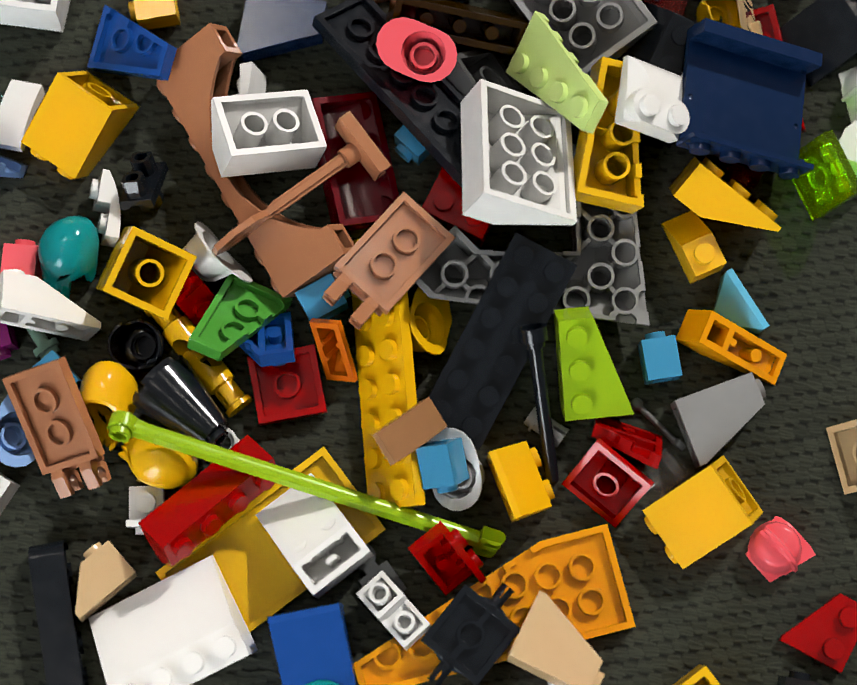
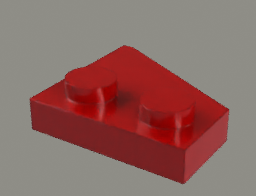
[779,593,857,673]

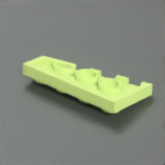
[506,11,609,134]

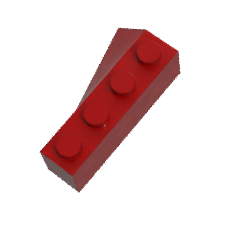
[138,435,276,567]

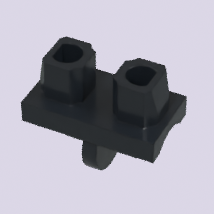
[119,151,168,212]

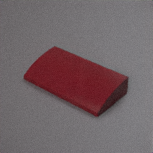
[311,92,399,232]

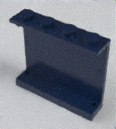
[676,18,823,180]

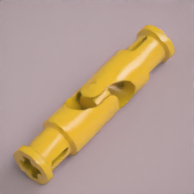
[144,307,252,418]

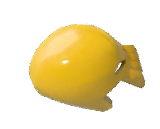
[79,361,139,451]
[118,428,198,489]

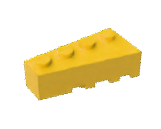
[573,56,644,214]

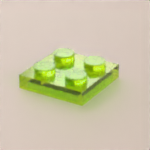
[792,130,857,221]

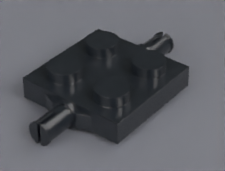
[421,582,521,685]

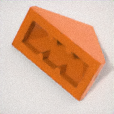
[309,318,358,383]

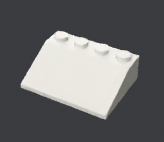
[460,79,577,225]
[88,555,259,685]

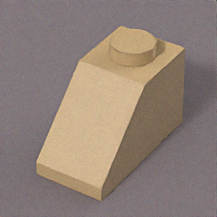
[75,540,137,622]

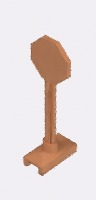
[212,111,391,256]

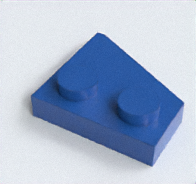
[239,312,296,367]

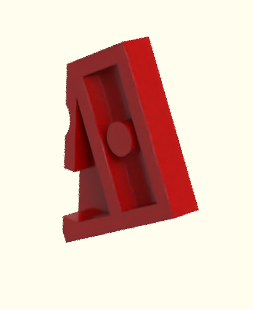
[591,417,662,469]

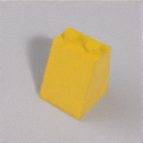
[21,71,140,180]
[95,226,197,320]
[642,455,763,569]

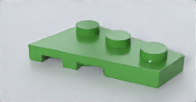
[187,274,292,361]

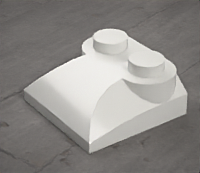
[614,55,690,143]

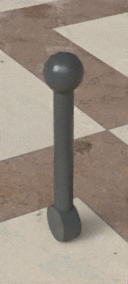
[630,398,686,453]

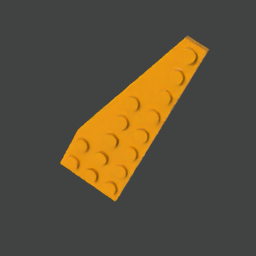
[353,524,636,685]

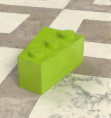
[553,306,635,421]

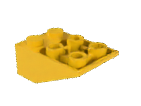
[669,156,781,232]

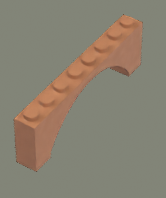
[156,23,354,298]

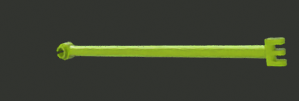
[107,410,506,558]

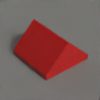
[561,438,654,528]

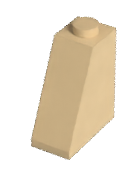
[507,590,605,685]

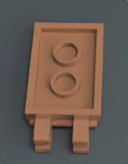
[322,191,456,330]
[2,356,112,499]

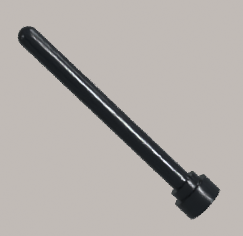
[518,322,559,485]

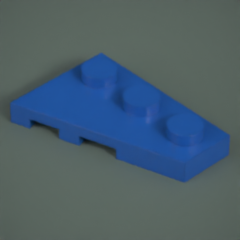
[87,5,177,81]

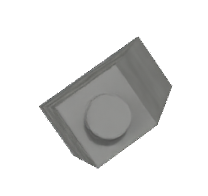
[670,372,766,468]

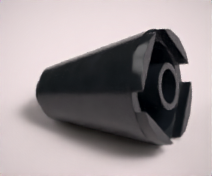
[132,355,229,446]

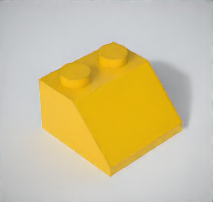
[486,441,555,523]

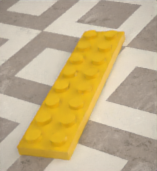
[351,239,426,508]

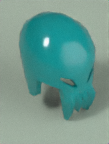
[37,216,99,299]

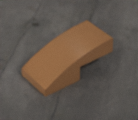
[372,397,447,465]

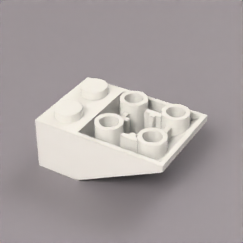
[256,473,374,598]

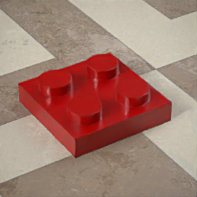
[247,344,328,426]

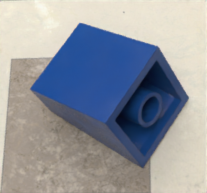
[267,603,358,685]

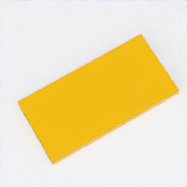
[155,447,386,633]

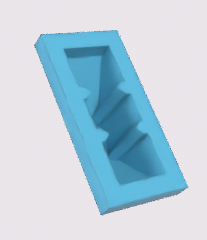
[714,268,770,334]

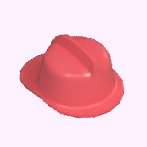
[376,17,458,83]
[746,516,816,583]

